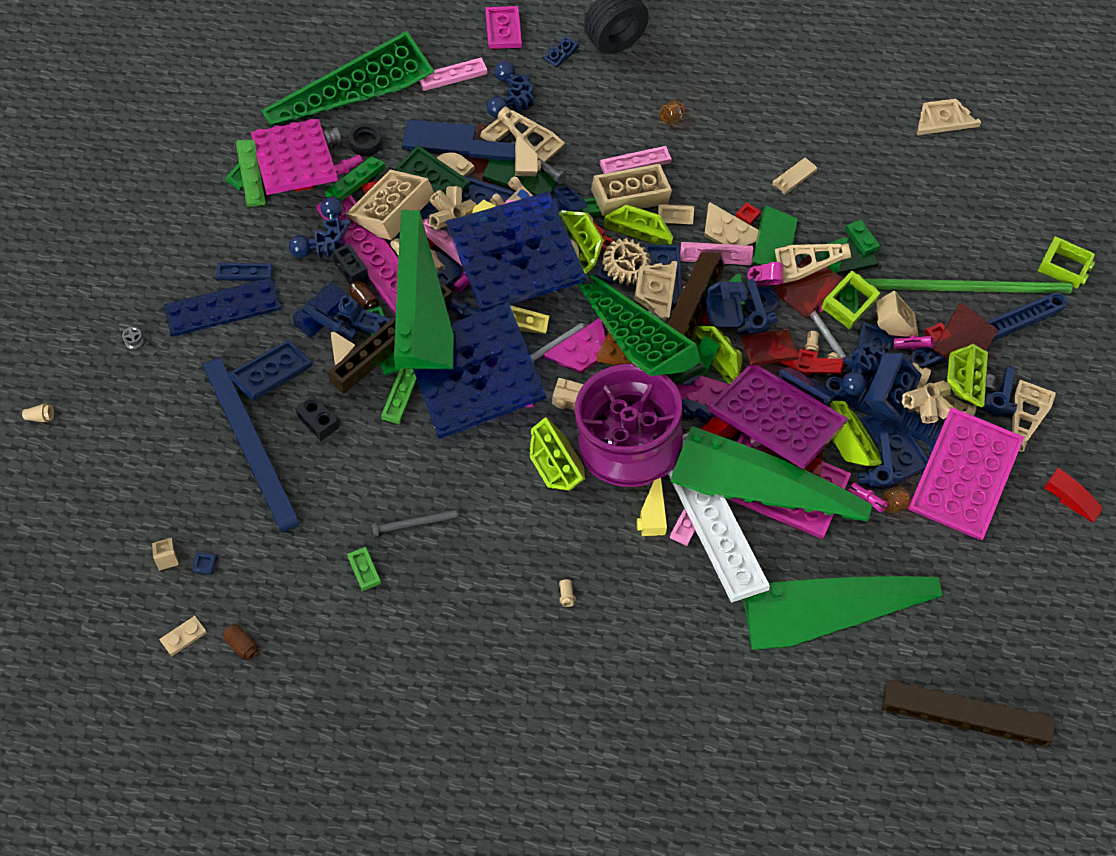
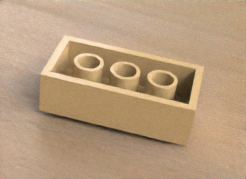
[591,164,672,216]

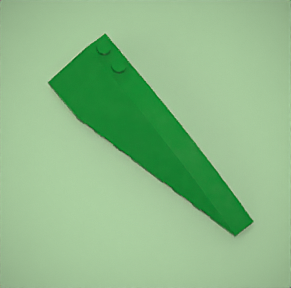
[261,31,434,126]
[394,210,454,369]
[578,274,701,376]
[670,426,873,521]
[743,576,943,650]

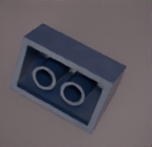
[864,353,922,422]
[779,367,838,407]

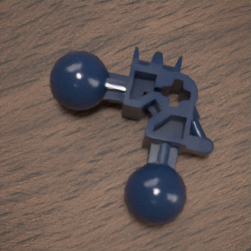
[487,61,534,118]
[289,197,351,259]
[842,340,885,396]

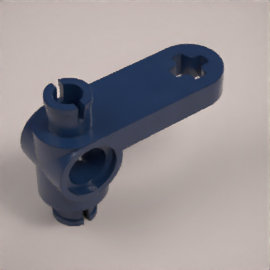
[737,278,778,335]
[337,295,391,334]
[981,366,1017,416]
[858,431,903,489]

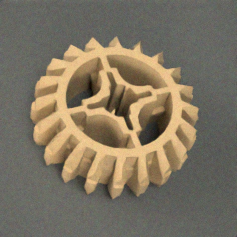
[602,238,651,286]

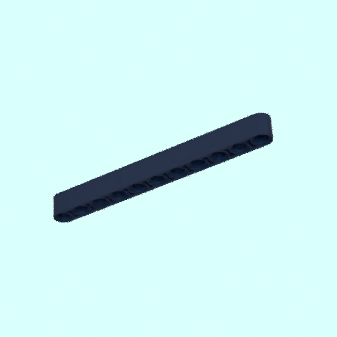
[202,357,299,533]

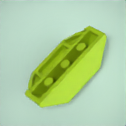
[604,205,673,245]
[550,210,604,276]
[692,326,743,385]
[947,344,988,408]
[830,401,882,466]
[530,417,585,491]

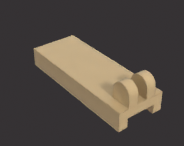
[772,158,817,195]

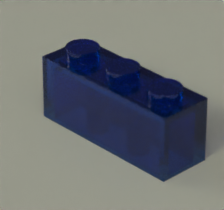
[293,282,348,338]

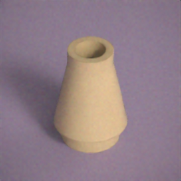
[22,403,54,422]

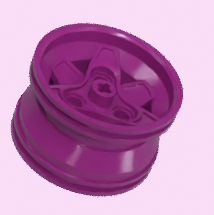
[575,364,683,487]

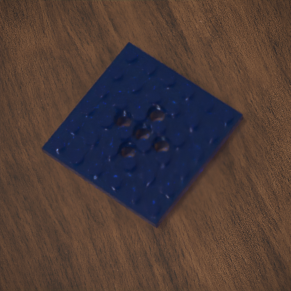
[446,191,586,313]
[413,302,547,439]

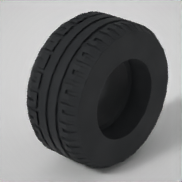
[584,0,649,54]

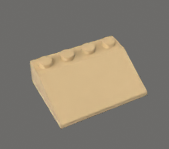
[346,170,435,240]

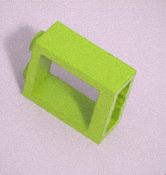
[1038,236,1095,289]
[821,271,880,330]

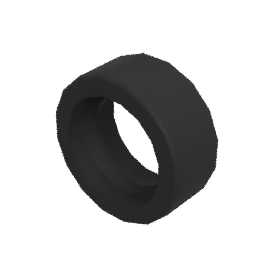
[349,123,382,156]

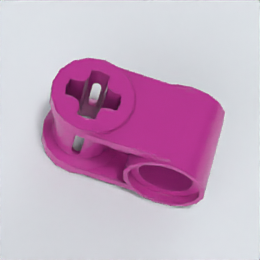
[747,262,783,287]

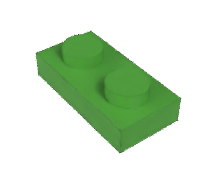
[347,547,381,591]

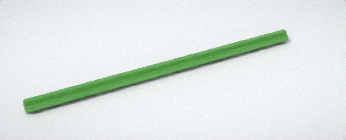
[863,278,1072,294]

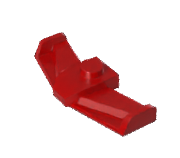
[768,342,845,376]

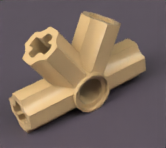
[428,186,476,230]
[902,381,954,424]

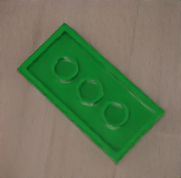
[751,205,798,266]

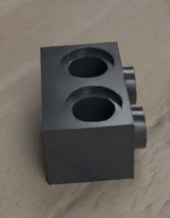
[333,243,369,285]
[295,395,339,441]

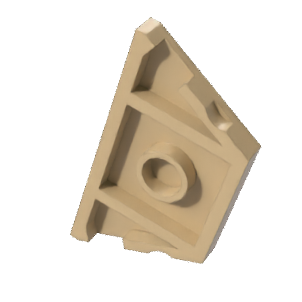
[917,99,981,135]
[704,203,759,246]
[634,261,677,322]

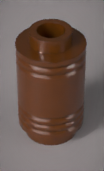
[349,281,379,310]
[223,624,259,660]

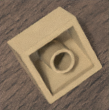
[876,291,918,337]

